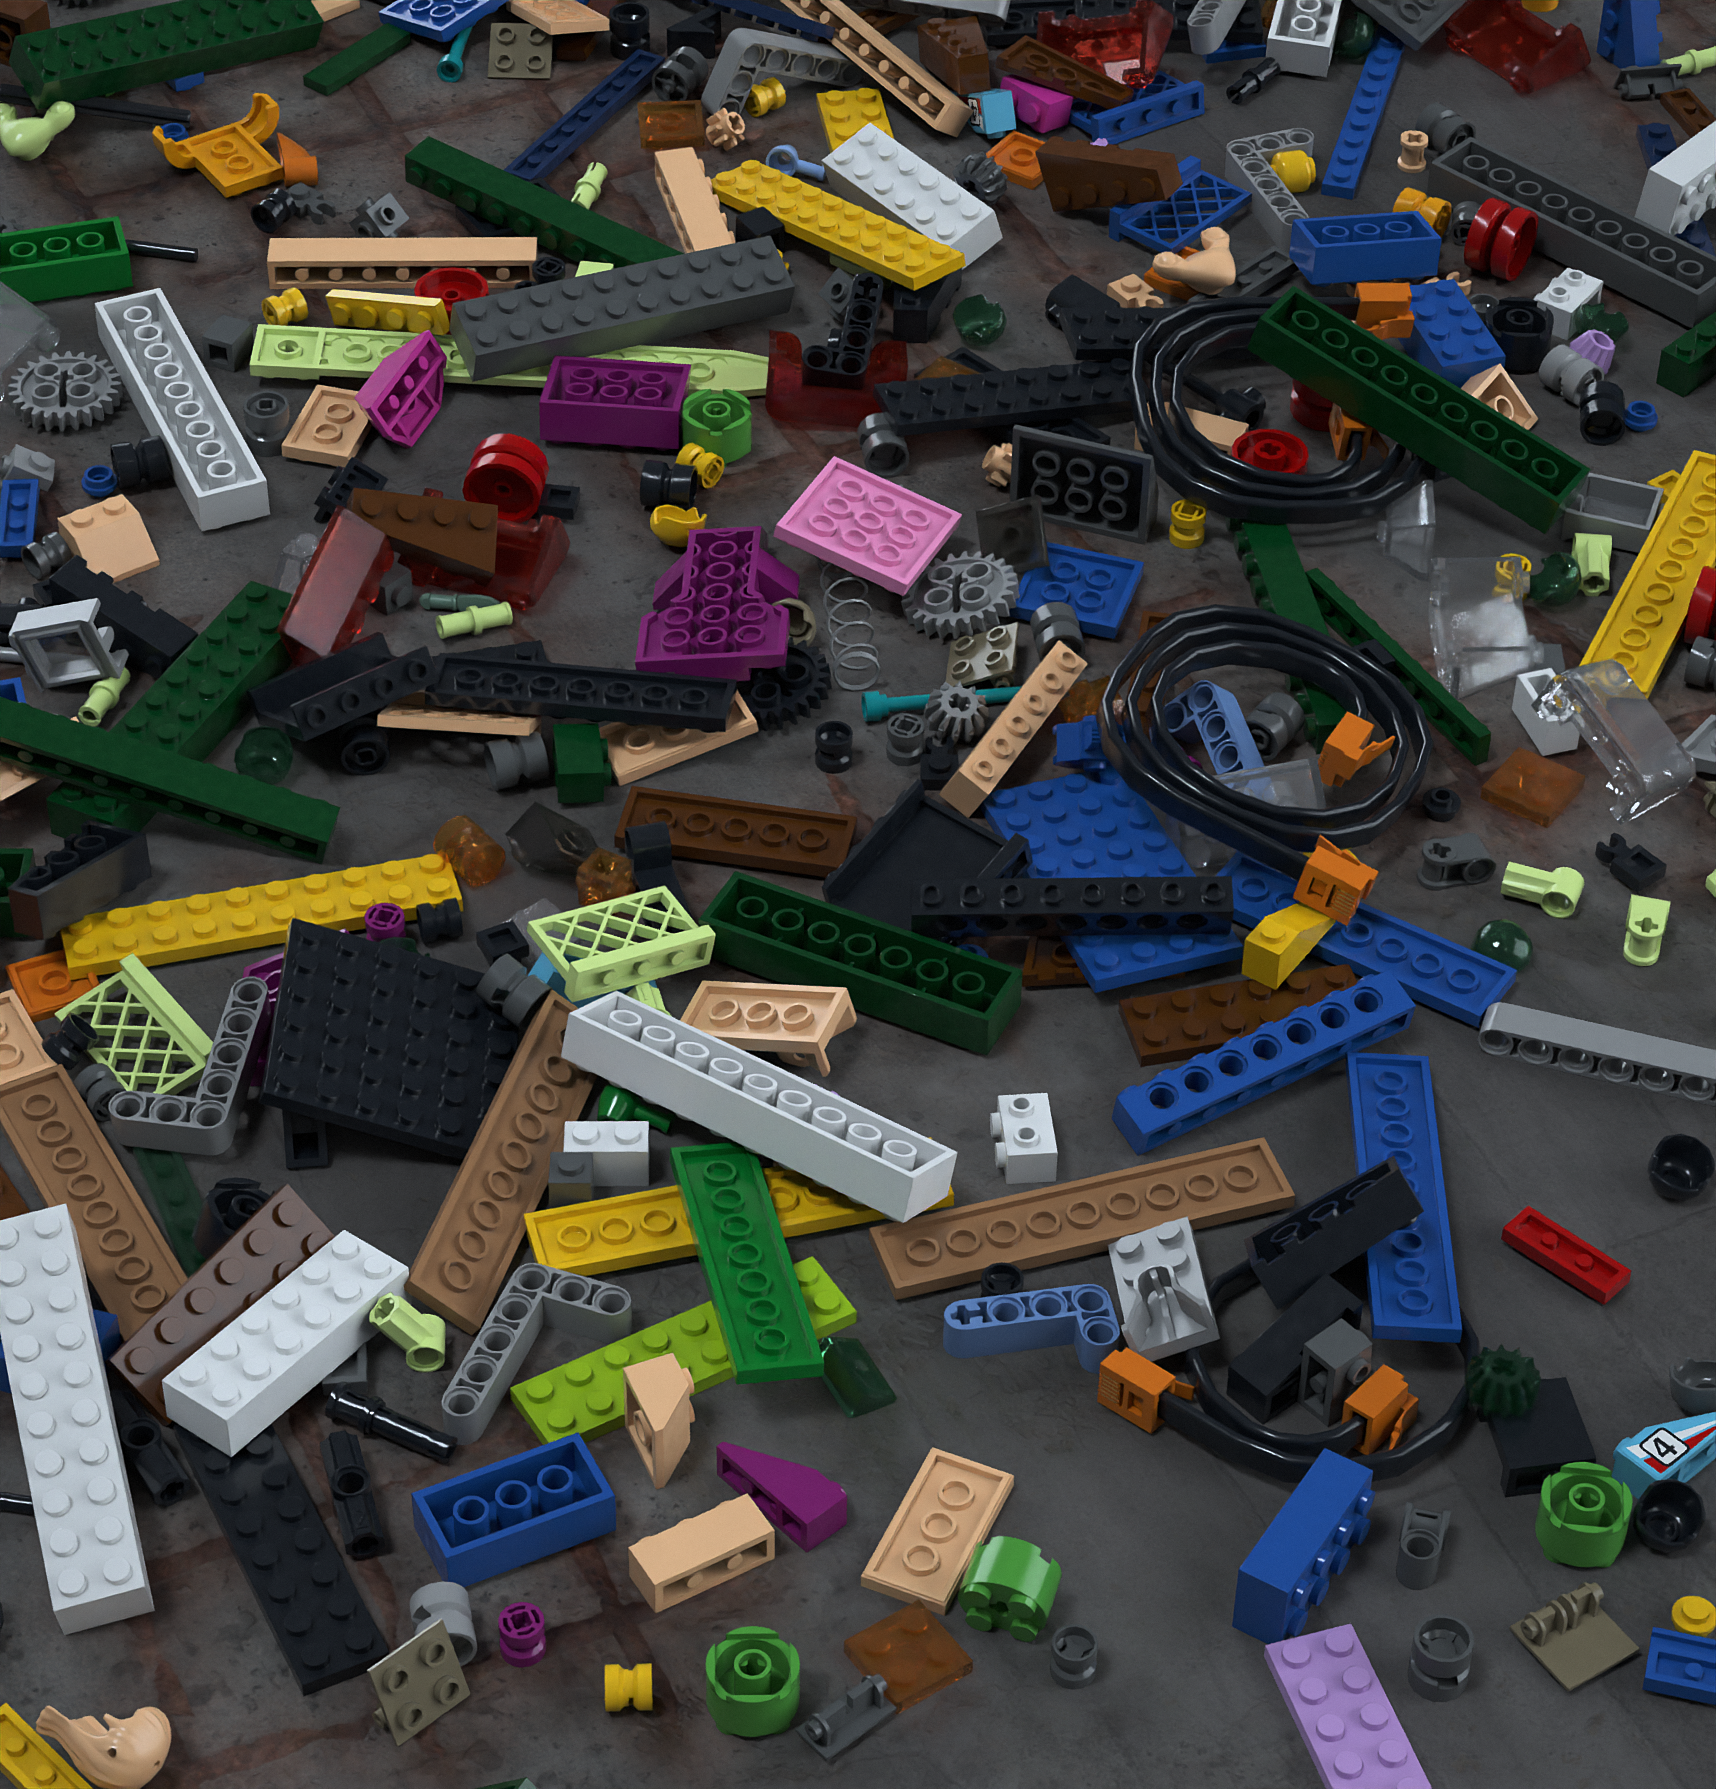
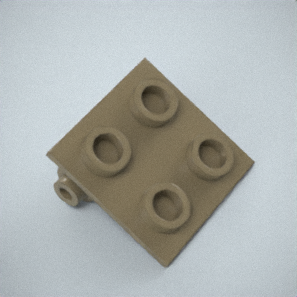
[488,23,554,80]
[945,622,1019,688]
[1509,1582,1640,1692]
[367,1618,471,1747]

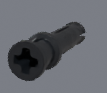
[325,1381,458,1464]

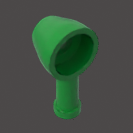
[597,1085,675,1134]

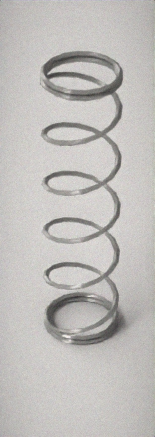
[817,557,881,690]

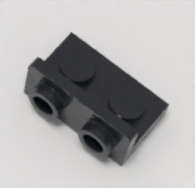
[313,457,388,523]

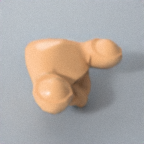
[1152,227,1236,295]

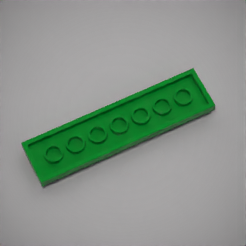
[669,1142,825,1385]

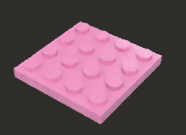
[773,456,962,596]

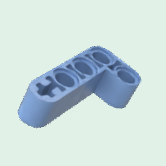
[1163,680,1275,804]
[943,1284,1120,1374]

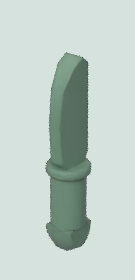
[419,592,501,612]

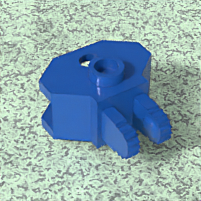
[1052,715,1126,772]

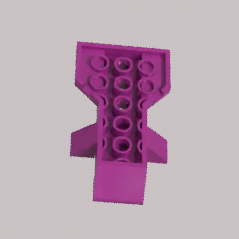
[635,526,800,682]

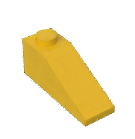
[1241,902,1336,990]

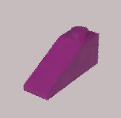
[716,1441,847,1553]

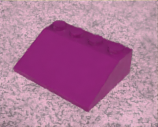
[539,355,691,451]

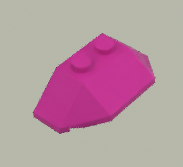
[354,330,447,449]

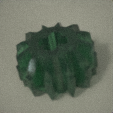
[1464,1343,1541,1420]

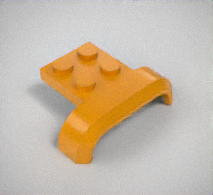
[152,93,284,198]

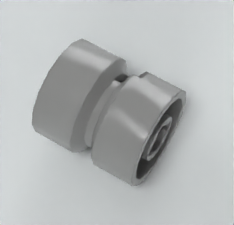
[1538,344,1605,406]
[409,1581,477,1667]

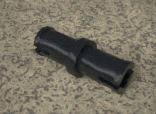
[1226,57,1281,105]

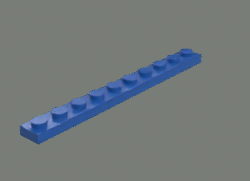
[1321,24,1406,200]

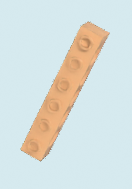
[939,640,1088,818]

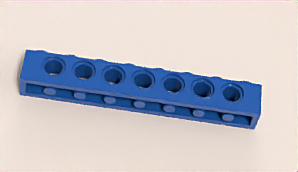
[1111,970,1416,1156]

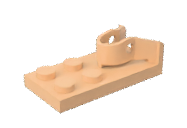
[680,980,857,1077]

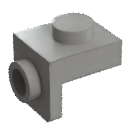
[0,444,55,491]

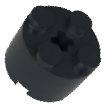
[1484,297,1554,372]
[192,1177,275,1260]

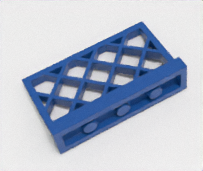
[1068,71,1205,145]
[1109,155,1252,254]

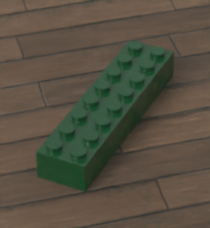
[699,871,1023,1055]

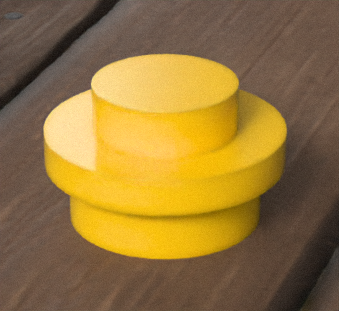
[1671,1596,1716,1637]

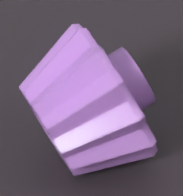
[1569,329,1616,374]

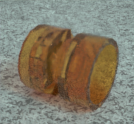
[433,815,506,887]

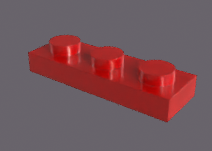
[1501,1205,1631,1305]

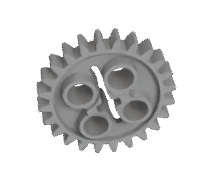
[8,351,123,431]
[901,551,1020,639]

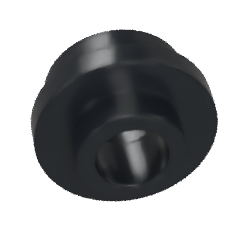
[1422,787,1461,822]

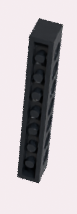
[910,876,1234,937]

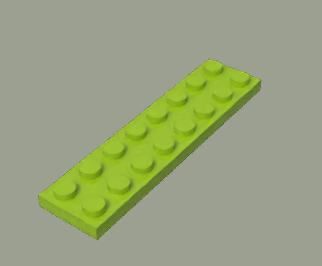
[510,1256,857,1445]

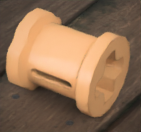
[1397,130,1428,173]

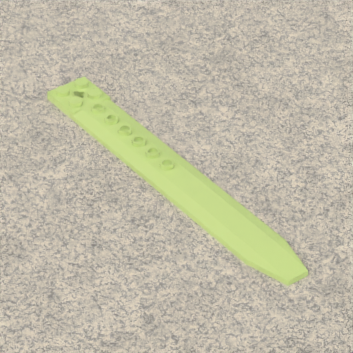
[250,324,801,397]

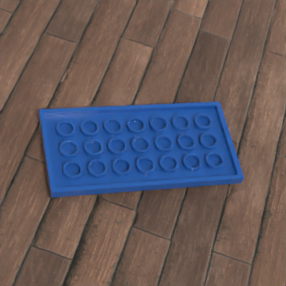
[979,766,1243,993]

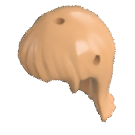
[36,1705,171,1789]

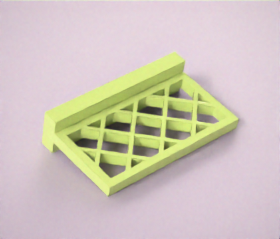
[526,885,716,1003]
[54,953,213,1095]

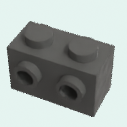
[1297,1318,1373,1427]

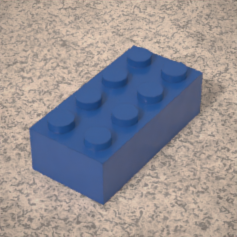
[1289,211,1442,287]
[1398,279,1506,389]
[411,1432,616,1587]
[1232,1448,1375,1644]

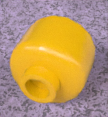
[1270,150,1316,193]

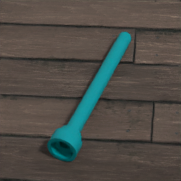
[437,26,473,83]
[861,686,1022,722]

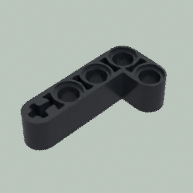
[800,273,883,397]
[625,820,693,940]

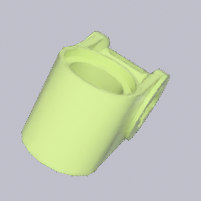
[1623,894,1671,966]

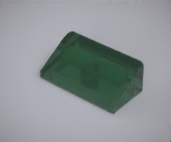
[819,1336,897,1418]

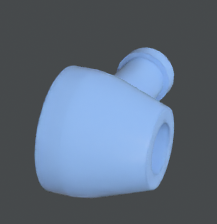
[766,144,826,182]

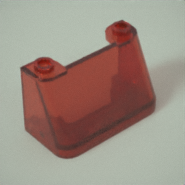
[1036,0,1174,89]
[1443,0,1591,94]
[765,330,908,427]
[397,487,571,610]

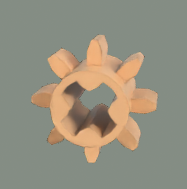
[706,108,745,151]
[982,443,1012,487]

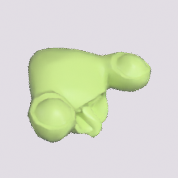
[0,101,75,161]

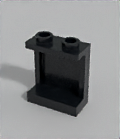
[1477,1377,1596,1498]

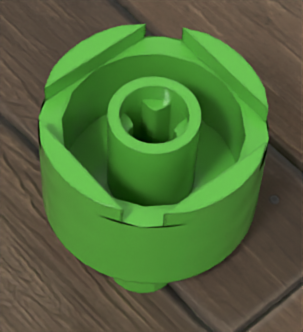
[682,389,752,468]
[1535,1462,1633,1568]
[958,1536,1062,1642]
[706,1626,800,1737]

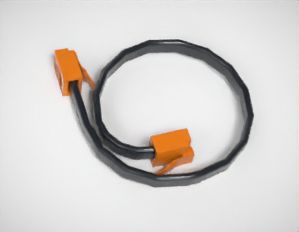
[1097,1252,1479,1484]

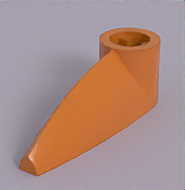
[277,132,318,187]

